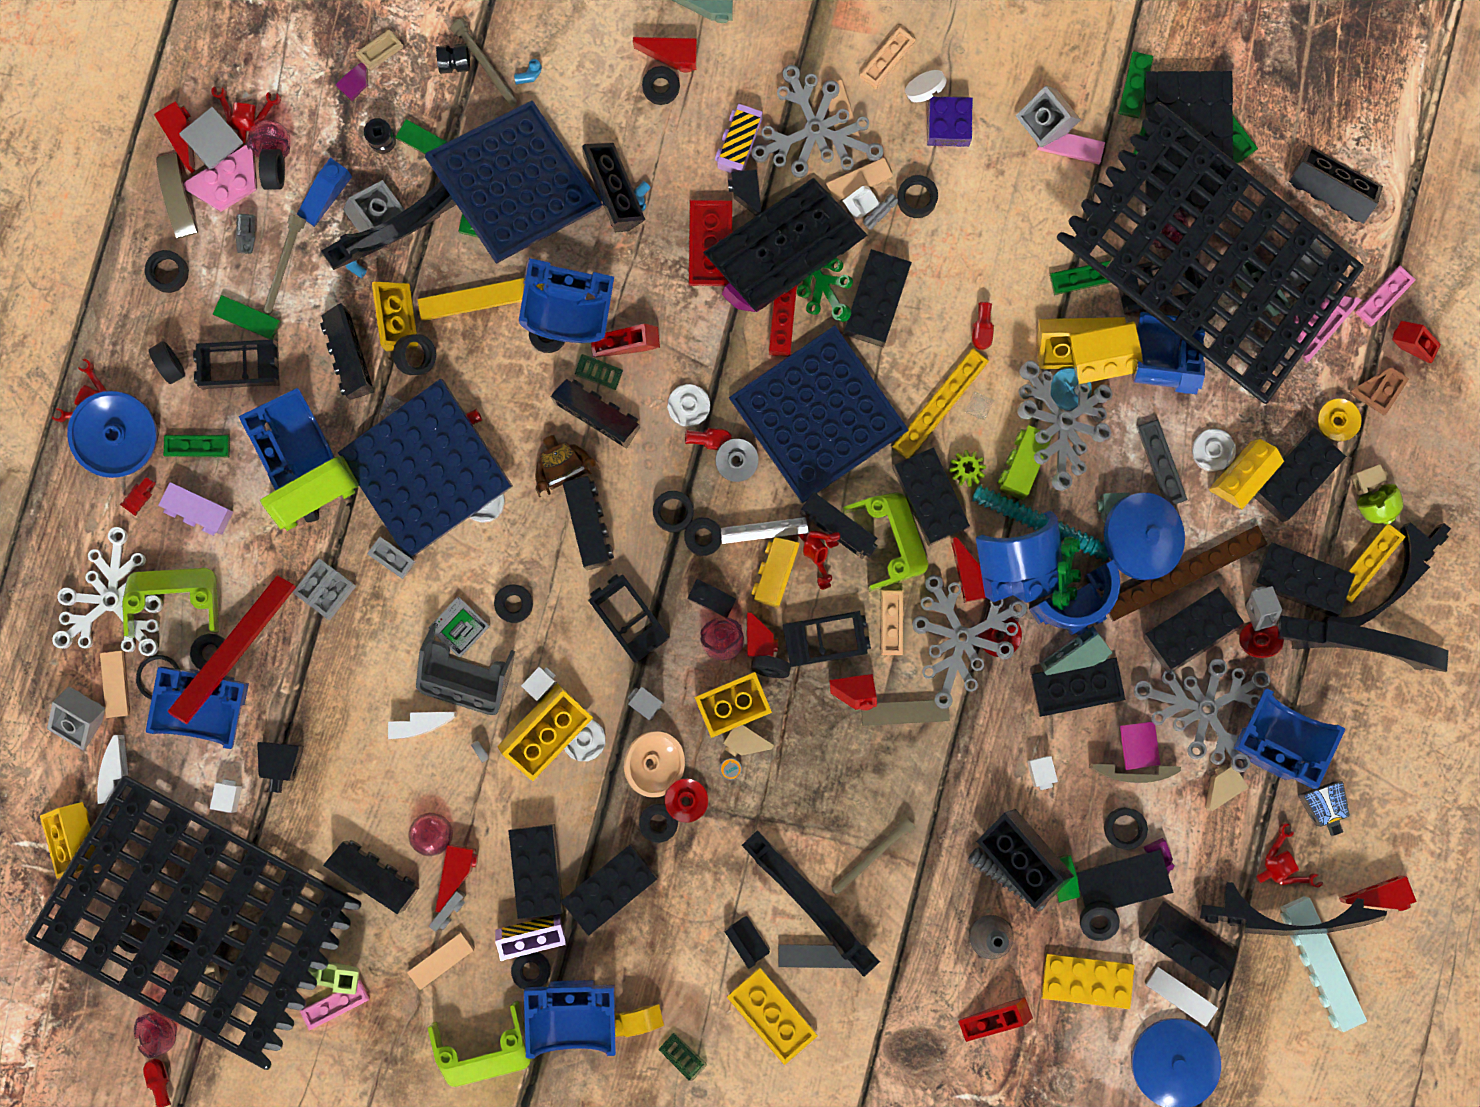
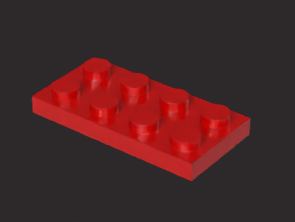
[689,200,732,286]

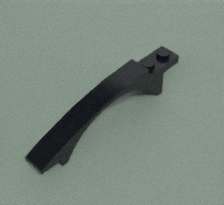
[321,181,457,270]
[1321,522,1451,626]
[1277,615,1449,672]
[742,830,881,977]
[1200,882,1387,936]

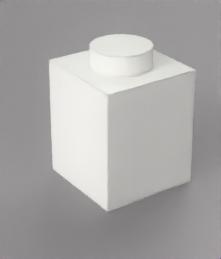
[521,667,557,701]
[1027,756,1058,790]
[210,779,242,813]

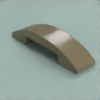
[156,152,198,239]
[1089,764,1181,783]

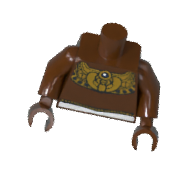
[535,435,600,497]

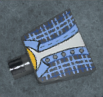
[1298,781,1350,836]

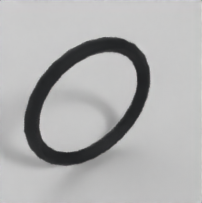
[136,655,180,700]

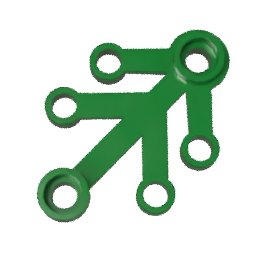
[797,258,853,322]
[1053,537,1081,610]

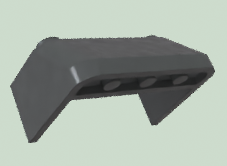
[416,625,515,715]

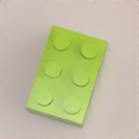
[997,425,1052,500]

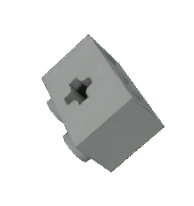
[1246,586,1282,631]
[628,686,664,720]

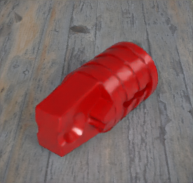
[120,477,156,516]

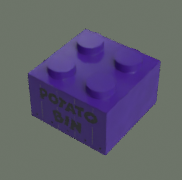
[927,97,973,147]

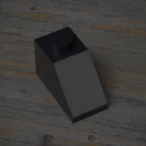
[728,169,761,216]
[687,579,736,618]

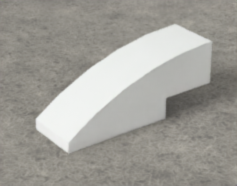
[388,712,457,739]
[97,735,128,804]
[1145,966,1218,1027]

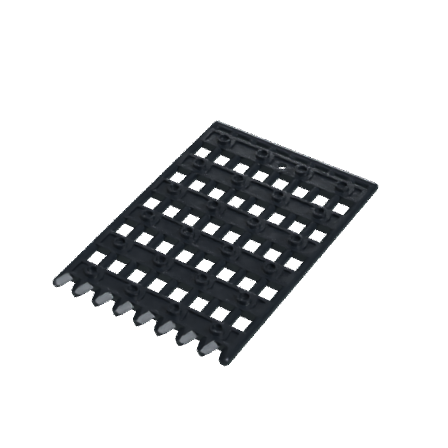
[1057,102,1364,404]
[25,775,362,1070]

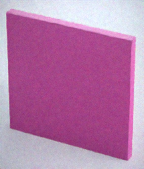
[1120,722,1161,770]

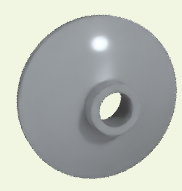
[715,439,758,482]

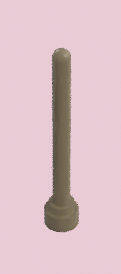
[450,18,517,106]
[263,215,306,315]
[832,815,916,894]

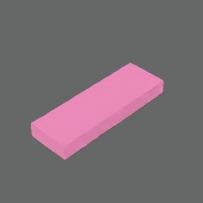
[1037,133,1105,164]
[1355,266,1416,327]
[300,979,370,1030]

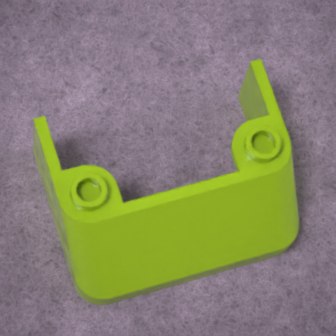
[259,456,359,531]
[842,492,928,592]
[122,568,219,638]
[427,1001,532,1087]

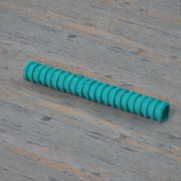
[972,484,1109,562]

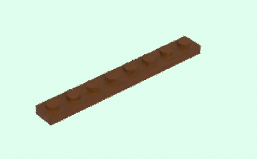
[1108,525,1268,622]

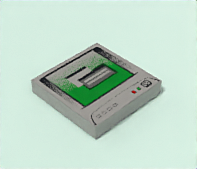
[429,597,490,658]

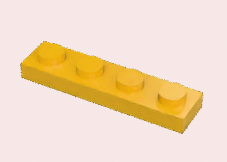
[1345,524,1406,604]

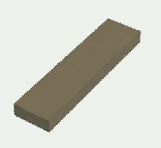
[861,699,950,726]

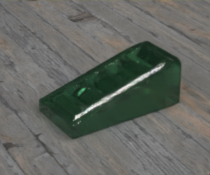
[575,354,623,390]
[658,1033,707,1081]

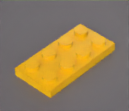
[1041,953,1135,1009]
[727,967,818,1065]

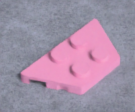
[184,143,257,212]
[1293,292,1362,363]

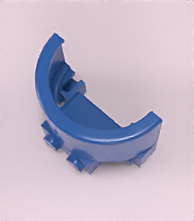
[519,258,614,343]
[1132,312,1205,394]
[238,388,335,491]
[976,511,1062,603]
[1029,559,1120,636]
[146,666,249,749]
[1233,689,1345,789]
[524,980,616,1059]

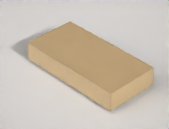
[356,29,403,71]

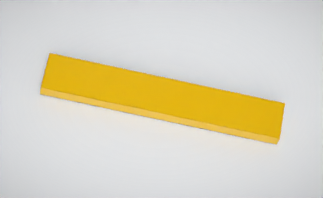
[417,278,543,321]
[892,348,989,459]

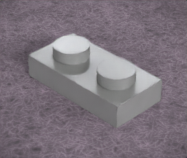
[367,537,416,579]
[429,890,466,932]

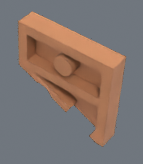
[1349,367,1409,416]

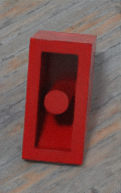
[1392,321,1441,363]
[747,613,778,657]
[829,674,877,710]

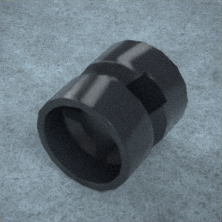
[436,43,470,74]
[364,118,396,154]

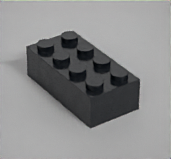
[843,249,912,348]
[1254,427,1347,523]
[892,447,970,546]
[562,476,614,571]
[1252,542,1356,616]
[1143,587,1244,675]
[976,809,1074,909]
[508,824,564,919]
[561,844,659,936]

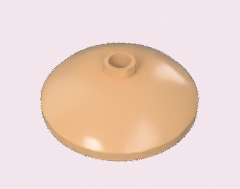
[624,731,685,797]

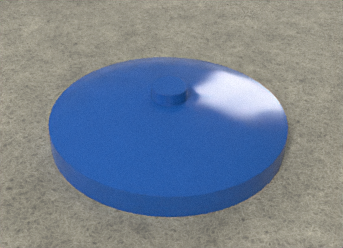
[67,391,158,478]
[1104,493,1185,580]
[1131,1018,1221,1107]

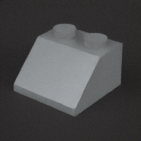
[1016,86,1081,147]
[343,180,404,232]
[47,686,106,751]

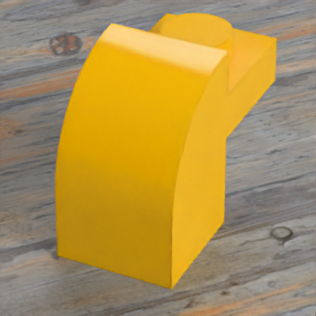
[614,1004,664,1037]

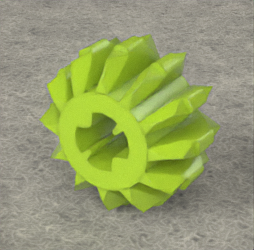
[949,450,986,487]

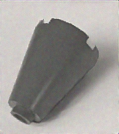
[969,915,1014,960]

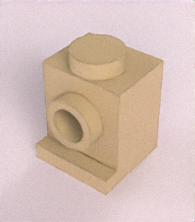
[1350,464,1389,496]

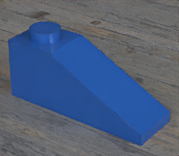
[297,157,352,227]

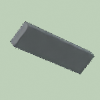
[1137,419,1188,506]
[778,944,867,968]

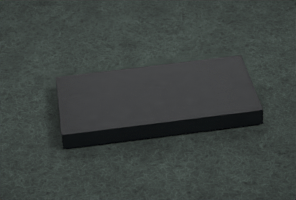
[1030,657,1126,717]
[1076,849,1174,909]

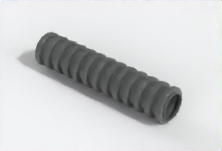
[968,847,1048,912]

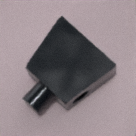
[257,742,304,793]

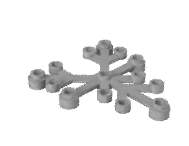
[752,65,883,178]
[1017,361,1113,491]
[912,575,1027,709]
[1134,659,1270,772]

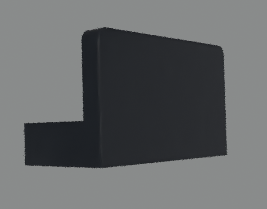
[724,916,770,969]

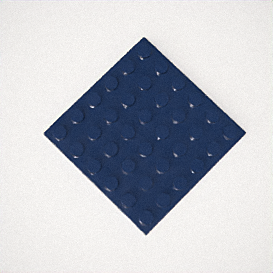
[425,100,603,264]
[729,325,909,504]
[338,379,513,558]

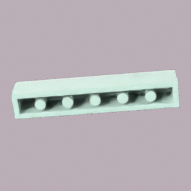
[1280,896,1367,1032]

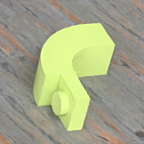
[308,962,360,994]

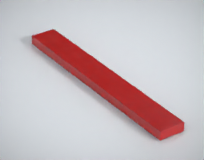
[168,575,296,724]

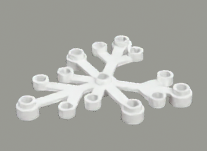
[52,527,163,656]

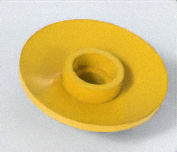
[1318,399,1361,442]

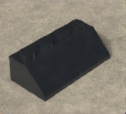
[582,143,646,233]
[1289,145,1383,224]
[320,303,374,400]
[550,379,641,449]
[323,840,419,914]
[1139,901,1238,991]

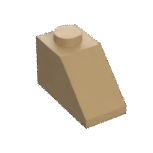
[723,725,774,757]
[1205,764,1249,811]

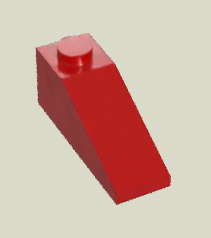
[633,37,697,73]
[154,101,195,173]
[591,324,660,358]
[951,537,987,603]
[435,844,478,912]
[1339,875,1417,911]
[958,997,1033,1042]

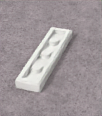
[721,517,809,544]

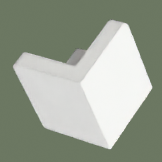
[843,186,880,219]

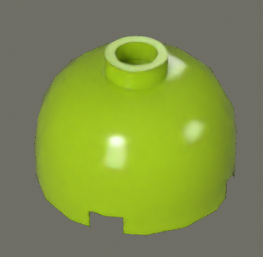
[1357,484,1403,524]

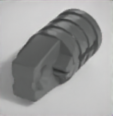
[235,214,256,254]

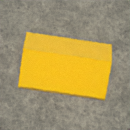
[372,282,418,352]

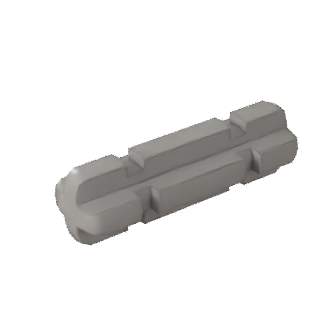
[863,194,898,230]

